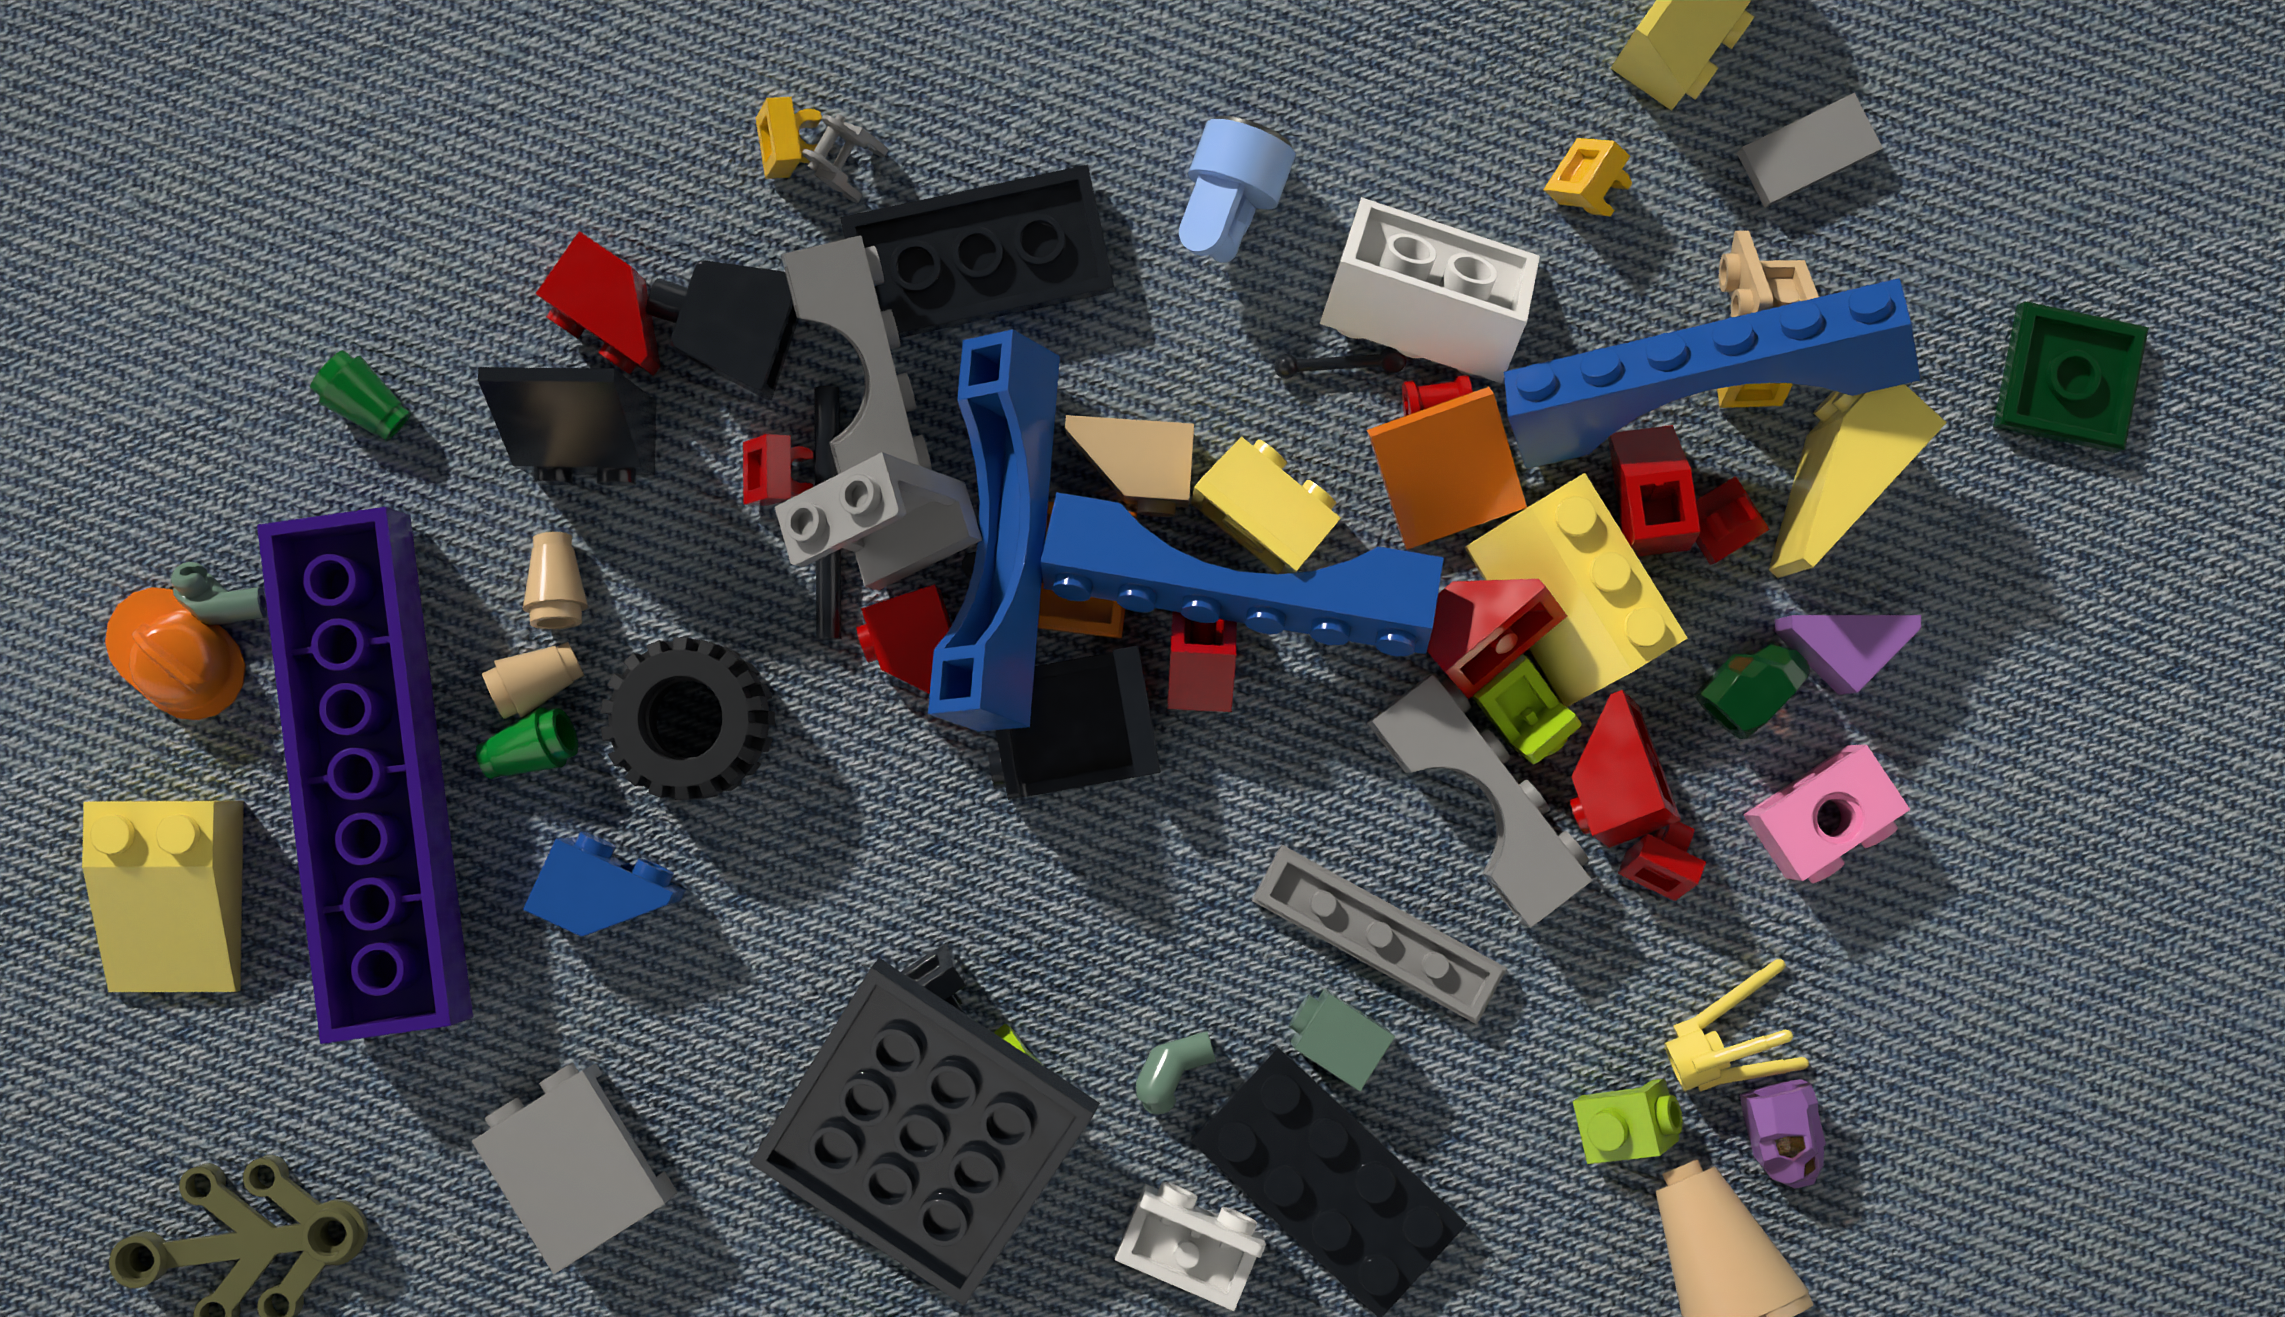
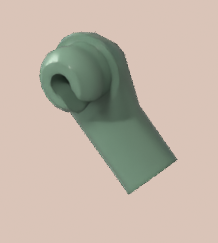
[171,562,268,625]
[1136,1031,1216,1115]

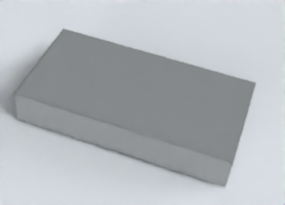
[1737,92,1883,208]

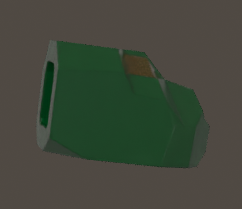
[1694,644,1811,739]

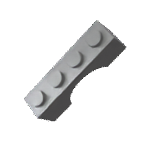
[781,235,932,474]
[1366,674,1593,928]

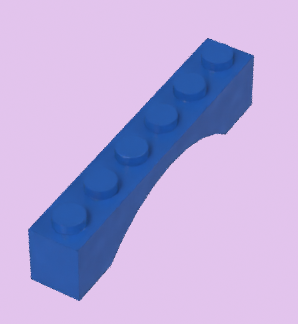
[1504,278,1921,469]
[928,329,1060,732]
[1041,492,1444,656]

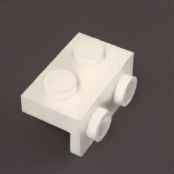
[1115,1181,1266,1311]

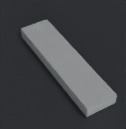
[1251,844,1507,1024]

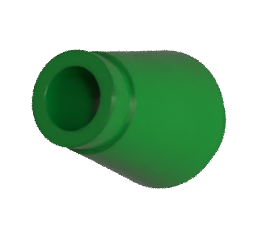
[310,350,411,442]
[476,707,578,779]

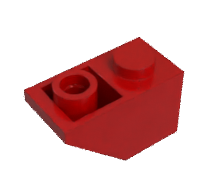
[535,231,661,376]
[1608,425,1701,557]

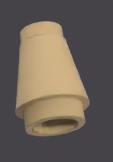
[523,532,588,629]
[482,642,585,719]

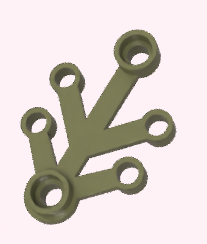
[109,1155,368,1317]

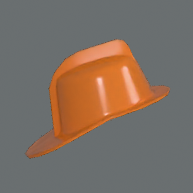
[105,587,246,720]

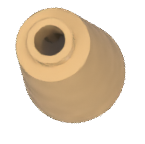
[1656,1159,1814,1317]

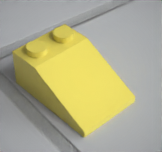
[1769,384,1947,578]
[82,801,244,992]

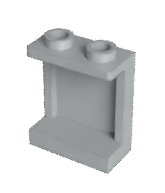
[775,452,982,590]
[472,1062,678,1274]

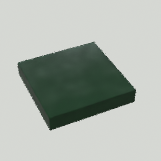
[1993,301,2149,453]

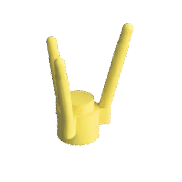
[1664,959,1809,1092]

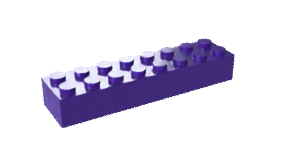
[257,507,473,1044]

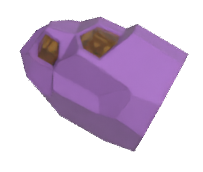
[1740,1079,1826,1189]

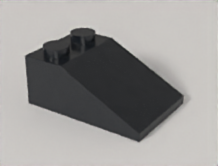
[478,367,657,486]

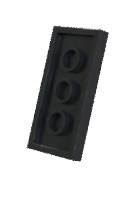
[840,164,1115,338]
[1191,1045,1467,1317]

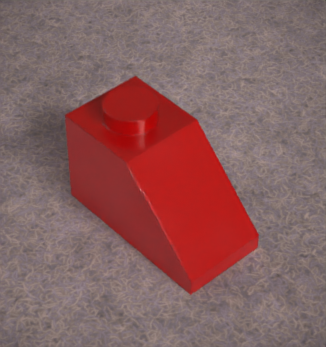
[1427,579,1568,699]
[856,584,952,694]
[1168,611,1237,712]
[1570,690,1681,848]

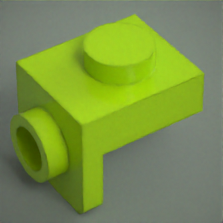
[1472,654,1582,764]
[1573,1078,1683,1164]

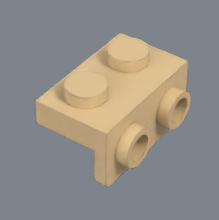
[1719,231,1819,317]

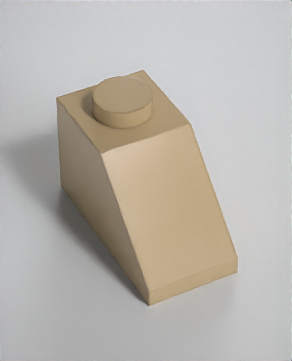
[1065,415,1194,517]

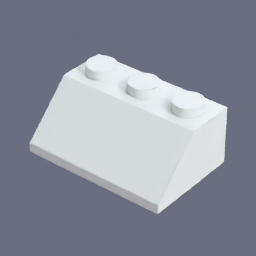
[1320,197,1540,384]

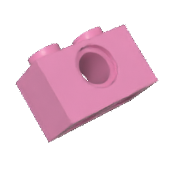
[1743,745,1910,883]

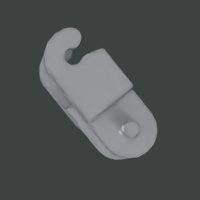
[802,114,889,203]

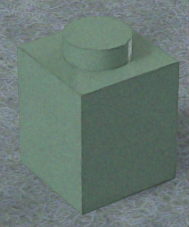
[1288,988,1395,1091]

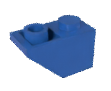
[523,831,686,937]

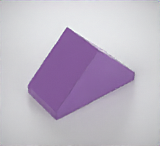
[1775,615,1921,695]

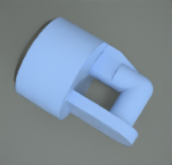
[1179,116,1296,263]

